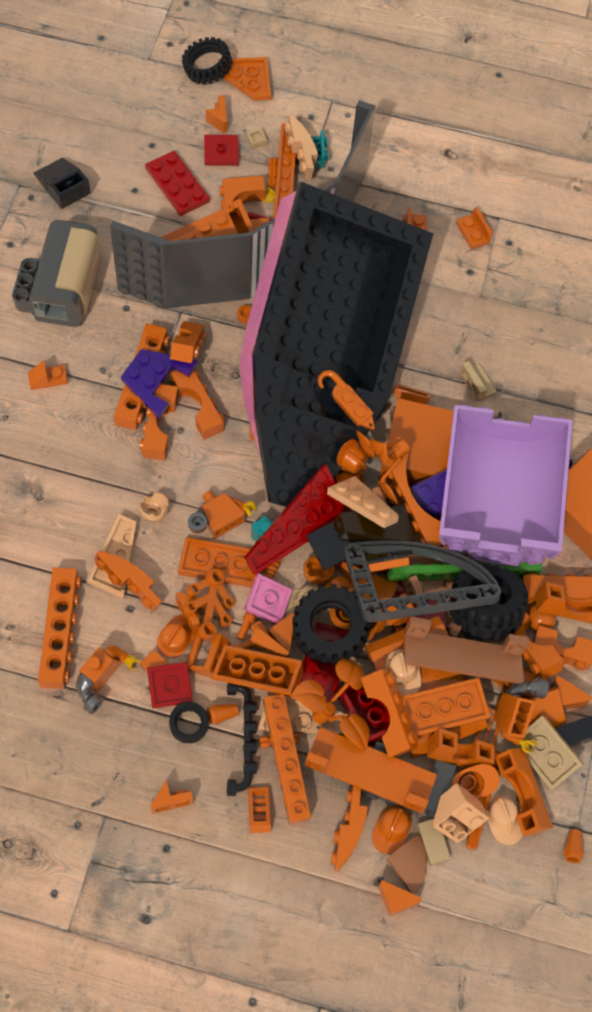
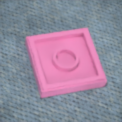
[244,573,293,625]

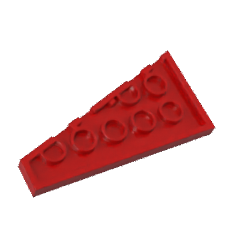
[244,464,349,575]

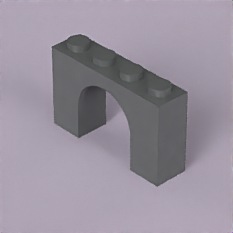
[361,742,456,819]

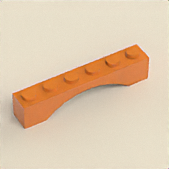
[385,436,447,547]

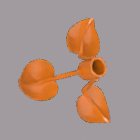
[356,430,410,506]
[291,659,370,750]

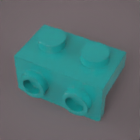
[311,130,328,168]

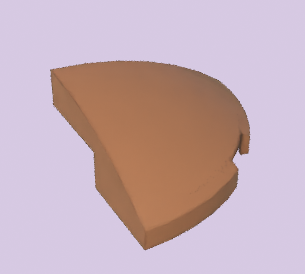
[386,834,427,894]

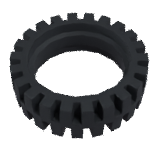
[182,37,232,85]

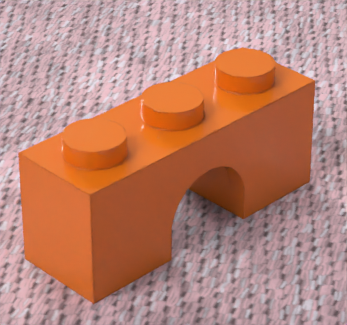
[170,321,207,363]
[533,625,592,671]
[427,728,495,769]

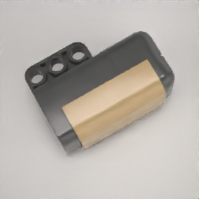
[12,220,102,327]

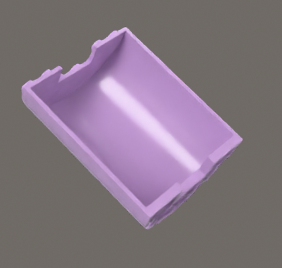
[439,404,573,566]

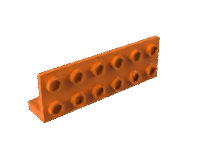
[305,728,437,814]

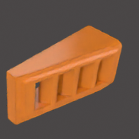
[250,626,289,658]
[248,787,271,833]

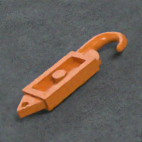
[318,370,375,430]

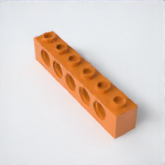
[114,323,170,430]
[38,567,81,689]
[263,694,311,825]

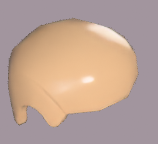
[139,492,169,521]

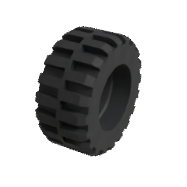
[449,564,529,640]
[292,584,370,665]

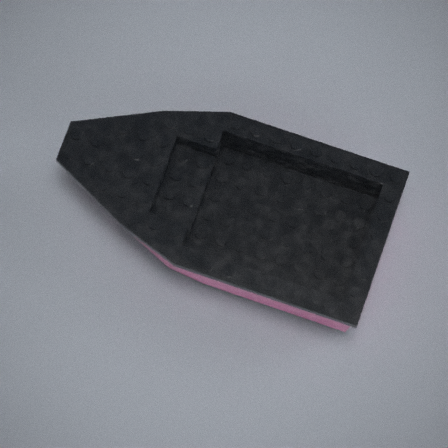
[239,182,434,507]

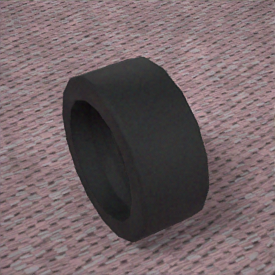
[169,702,209,744]

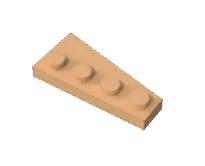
[327,476,399,528]
[87,514,137,599]
[258,692,348,735]

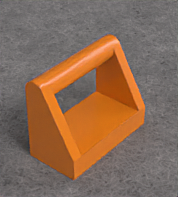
[187,632,231,678]

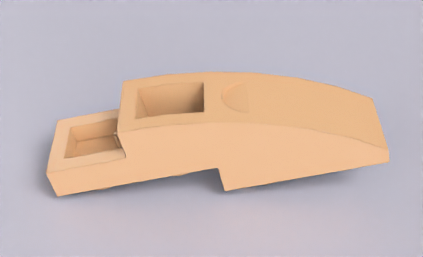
[285,115,318,180]

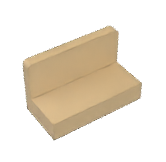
[460,361,496,401]

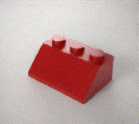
[337,671,390,747]

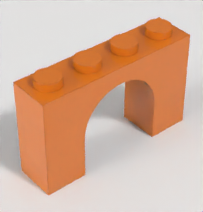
[219,176,269,230]

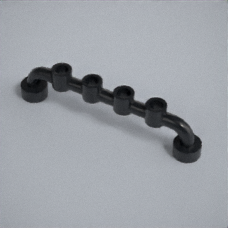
[227,683,257,796]

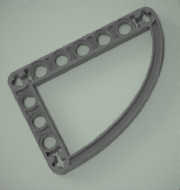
[345,540,501,622]

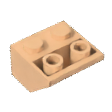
[432,783,489,844]

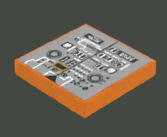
[366,554,410,572]

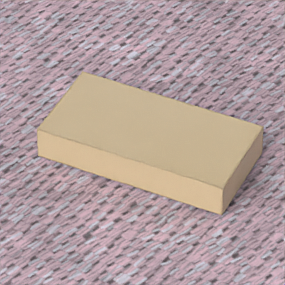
[417,819,451,866]

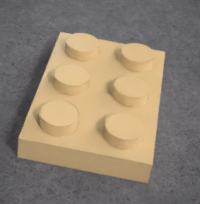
[514,715,584,790]

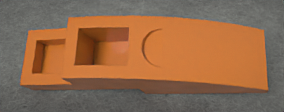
[94,551,162,612]
[331,786,368,872]

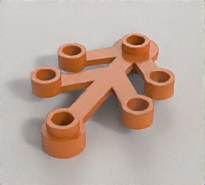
[184,569,235,640]

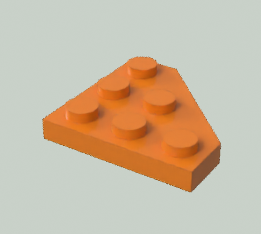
[218,57,271,101]

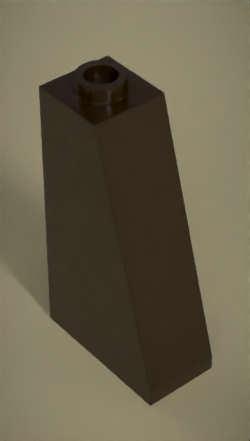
[333,505,415,542]

